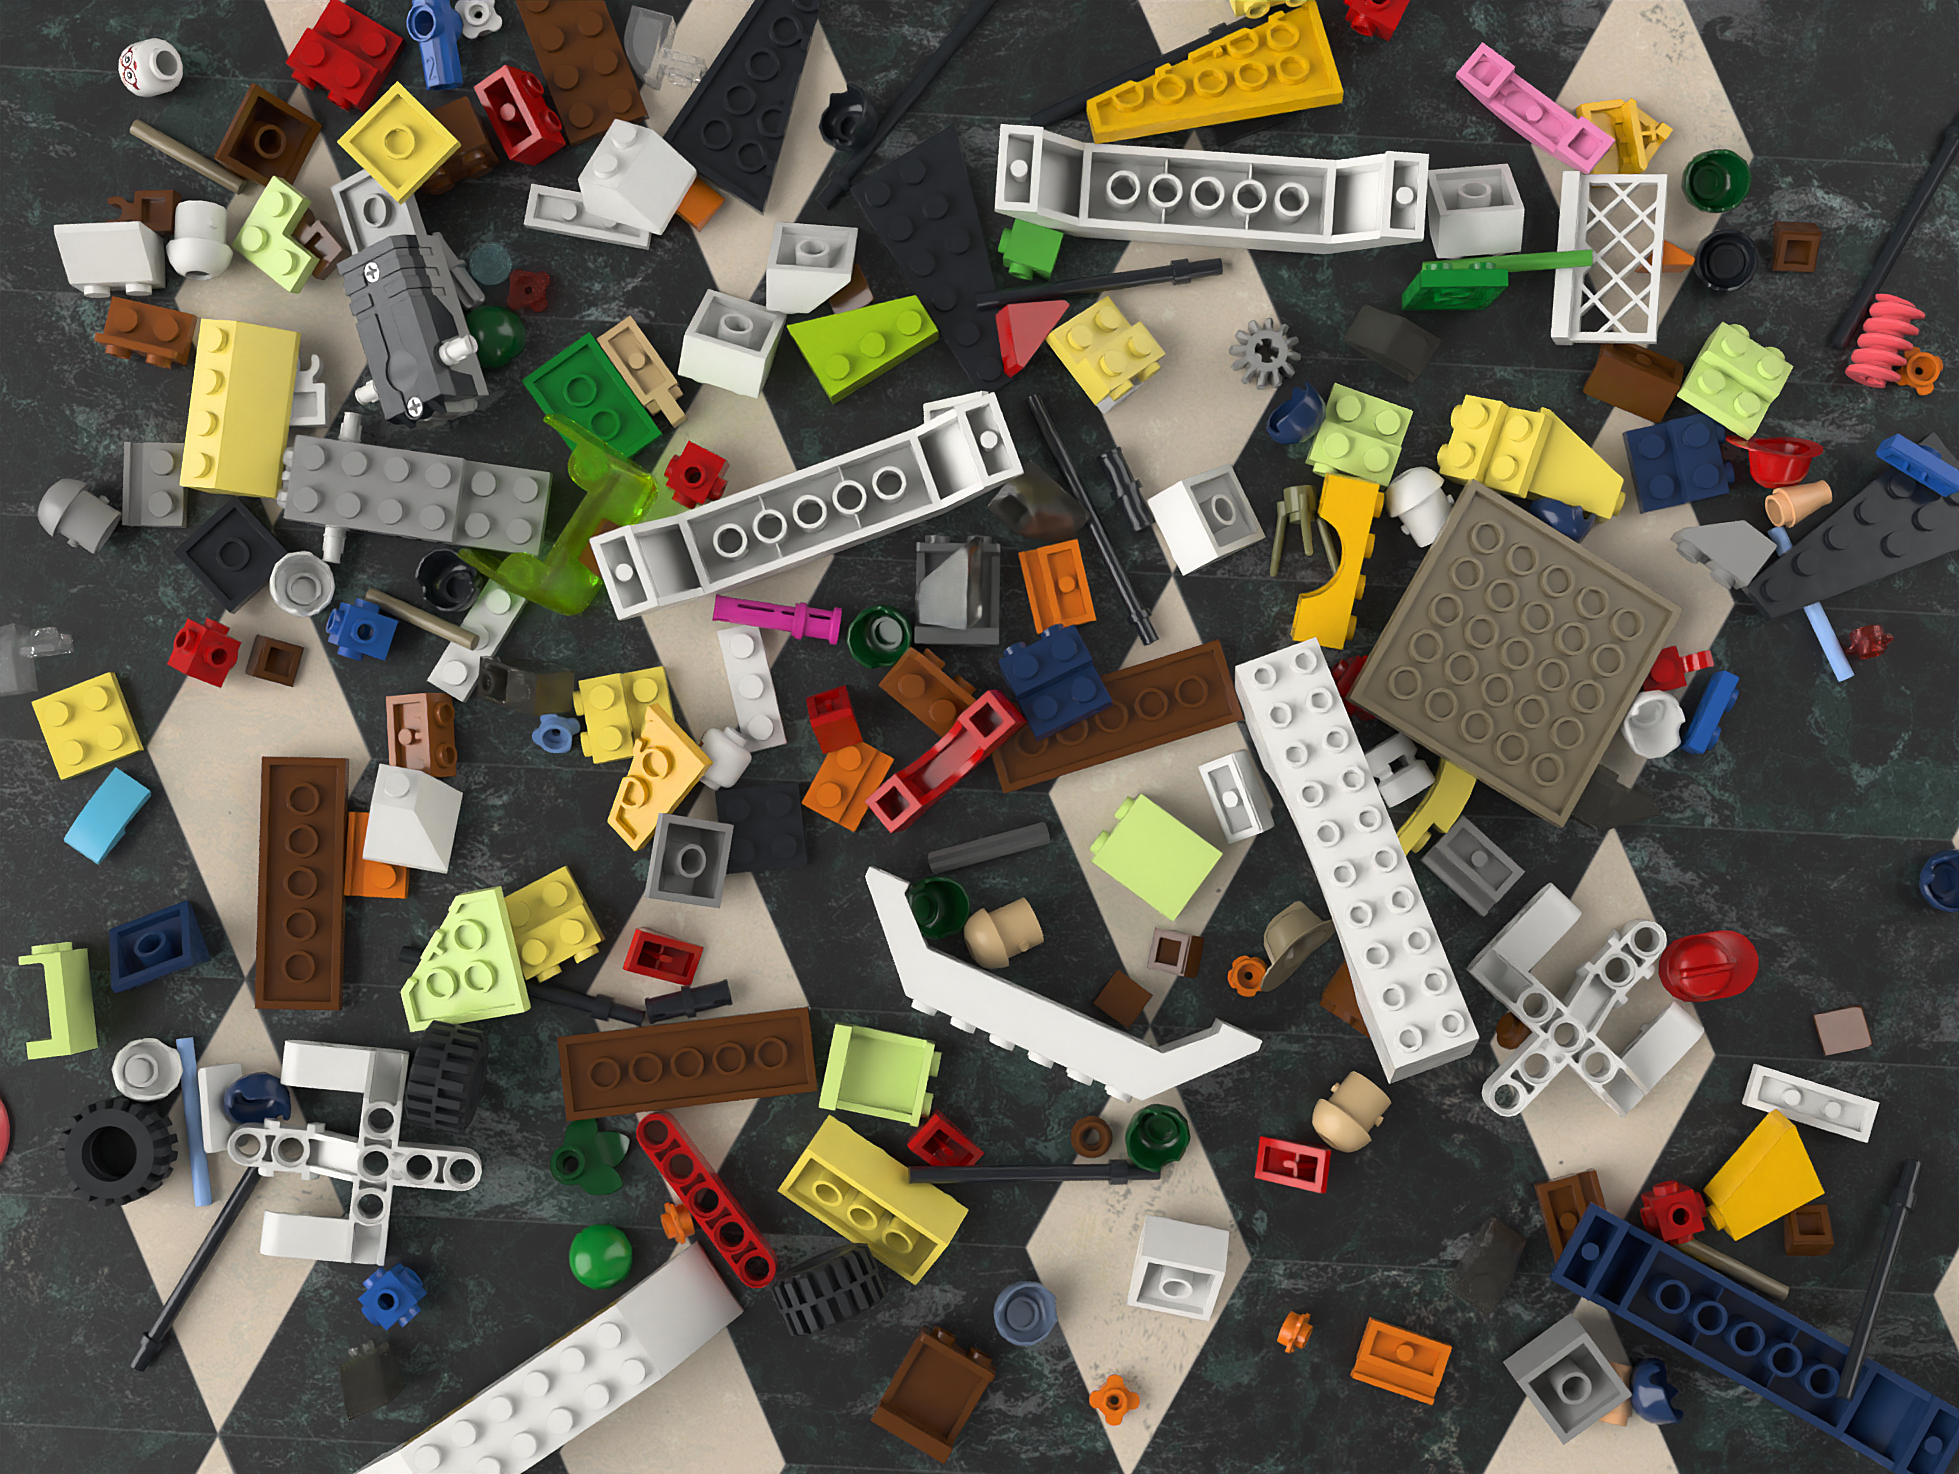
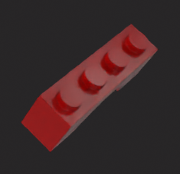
[865,690,1027,833]

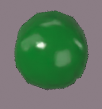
[569,1224,633,1290]

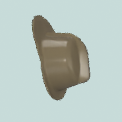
[1260,901,1336,992]

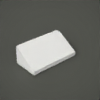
[1198,749,1275,845]
[198,1063,247,1153]

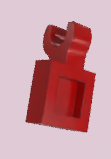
[1641,645,1714,692]

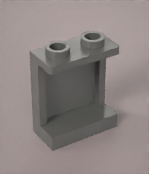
[915,535,1000,647]

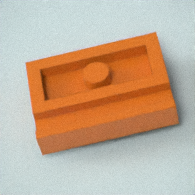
[1018,539,1096,635]
[801,742,895,832]
[344,812,410,899]
[1350,1317,1452,1405]

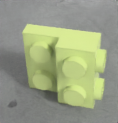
[1677,322,1793,441]
[1305,383,1413,491]

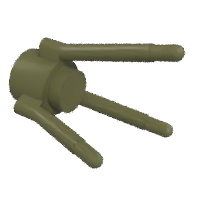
[1270,485,1340,577]

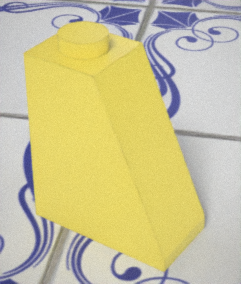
[1526,407,1626,524]

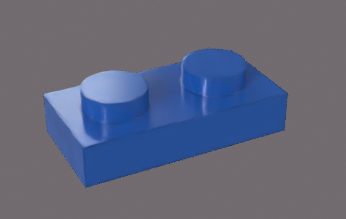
[1678,670,1739,755]

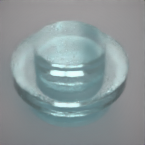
[469,243,512,285]

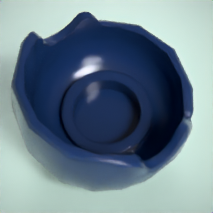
[1266,381,1326,445]
[1528,497,1597,544]
[1919,849,1959,913]
[224,1072,291,1124]
[1629,1358,1684,1425]

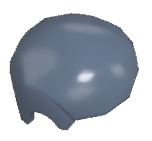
[994,1280,1058,1346]

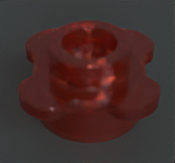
[507,269,551,313]
[1846,625,1894,659]

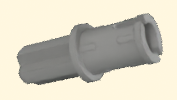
[432,232,485,311]

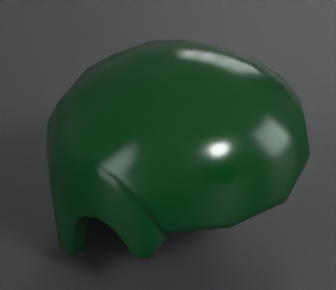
[1681,149,1752,213]
[464,306,526,369]
[846,604,914,669]
[905,876,970,940]
[1125,1104,1191,1172]

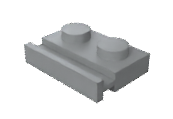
[122,442,188,528]
[1420,815,1525,917]

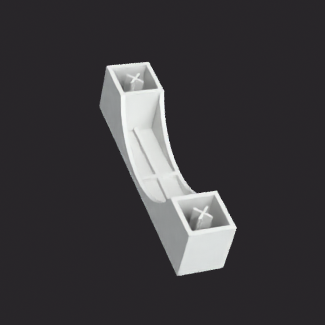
[1235,637,1479,1084]

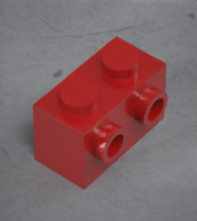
[474,65,566,166]

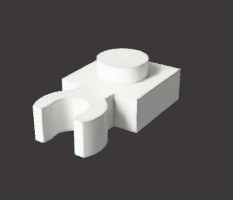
[289,354,329,429]

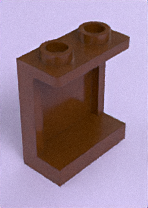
[871,1325,996,1464]

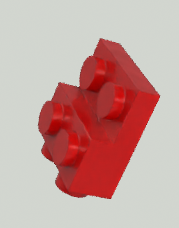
[285,0,407,113]

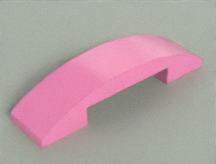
[1456,42,1615,175]

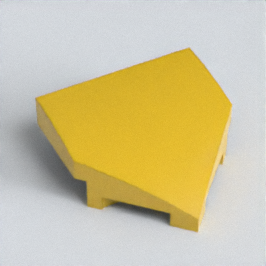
[1575,98,1673,189]

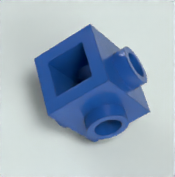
[326,598,398,662]
[358,1262,427,1330]

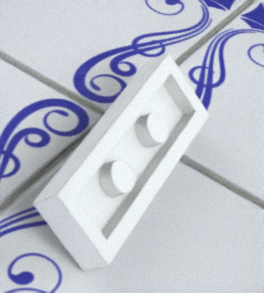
[524,184,652,250]
[427,574,531,703]
[717,625,787,753]
[1742,1064,1879,1143]

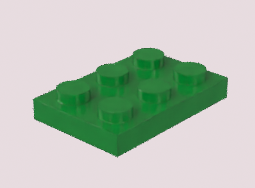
[1402,262,1508,311]
[521,332,664,484]

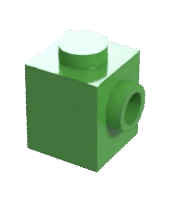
[998,218,1064,281]

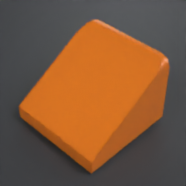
[675,176,726,232]
[1635,240,1695,273]

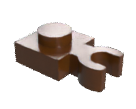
[106,190,181,235]
[291,208,351,280]

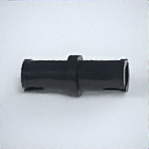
[1096,447,1155,533]
[645,979,733,1024]

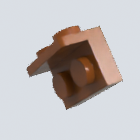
[94,296,198,369]
[878,647,977,738]
[386,693,457,777]

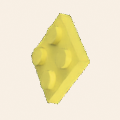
[337,81,461,205]
[31,672,144,780]

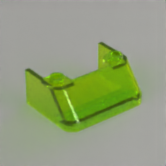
[457,413,659,616]

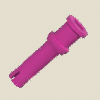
[712,594,842,645]

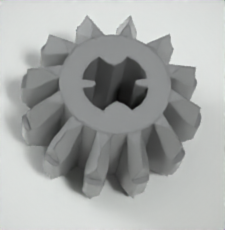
[1229,318,1301,390]

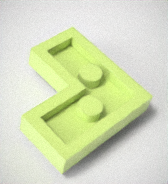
[231,176,320,294]

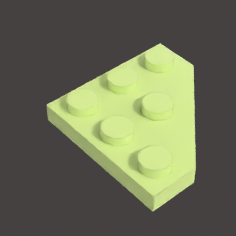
[400,886,531,1032]

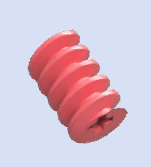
[1845,294,1926,388]

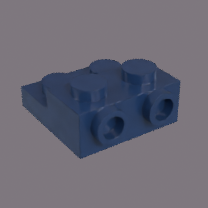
[1622,413,1735,514]
[998,623,1113,742]

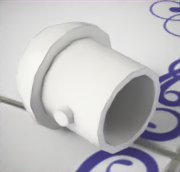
[166,200,233,280]
[1384,467,1455,547]

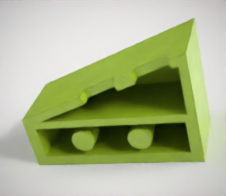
[787,295,939,405]

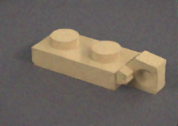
[597,315,688,428]

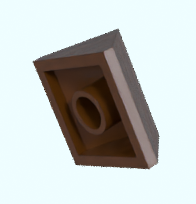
[214,83,323,189]

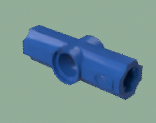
[407,0,463,91]

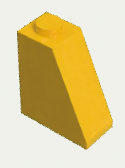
[1703,1109,1825,1241]

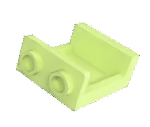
[1089,794,1223,921]
[18,942,98,1060]
[819,1021,942,1127]

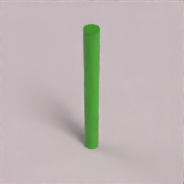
[1422,249,1593,272]

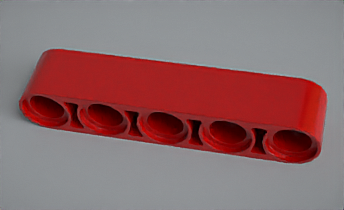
[636,1110,779,1288]

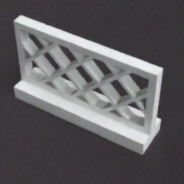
[1551,171,1668,345]

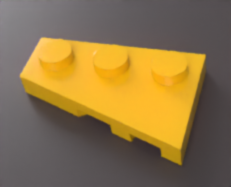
[607,703,713,851]

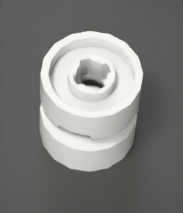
[1364,732,1436,808]

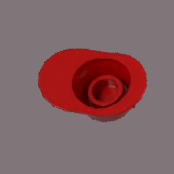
[1726,435,1823,489]
[1658,930,1758,1002]

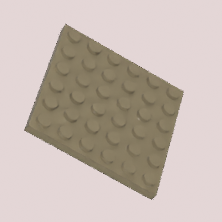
[1345,479,1684,828]

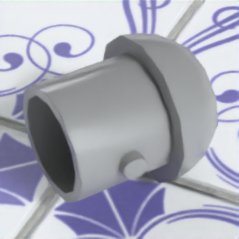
[37,479,122,554]

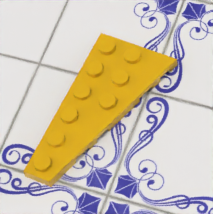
[1087,0,1344,144]

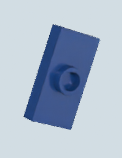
[1875,434,1959,497]

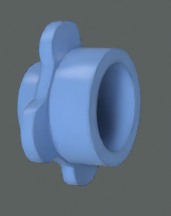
[532,710,580,753]

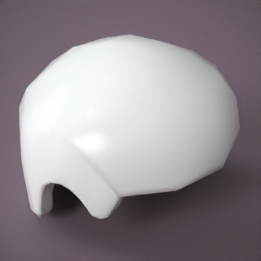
[269,551,335,617]
[1620,690,1686,759]
[112,1038,183,1102]

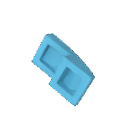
[64,767,151,865]

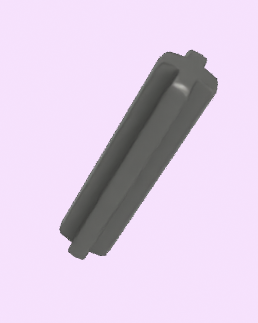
[928,822,1050,874]

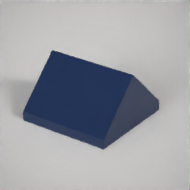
[109,900,211,993]

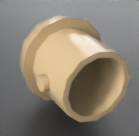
[964,898,1044,969]
[1312,1071,1391,1153]

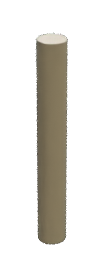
[130,119,247,195]
[365,588,480,651]
[1668,1239,1789,1302]

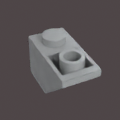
[1670,520,1778,589]

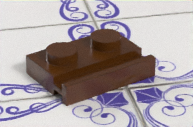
[1534,1168,1607,1264]

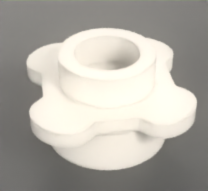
[455,0,502,39]

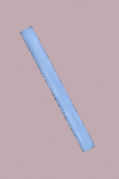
[1767,526,1854,682]
[176,1037,213,1207]

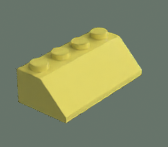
[179,319,301,499]
[777,1114,969,1285]

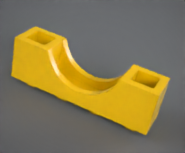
[1290,471,1384,650]

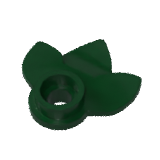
[550,1118,631,1196]

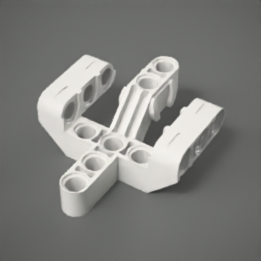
[1467,883,1704,1119]
[227,1040,482,1266]

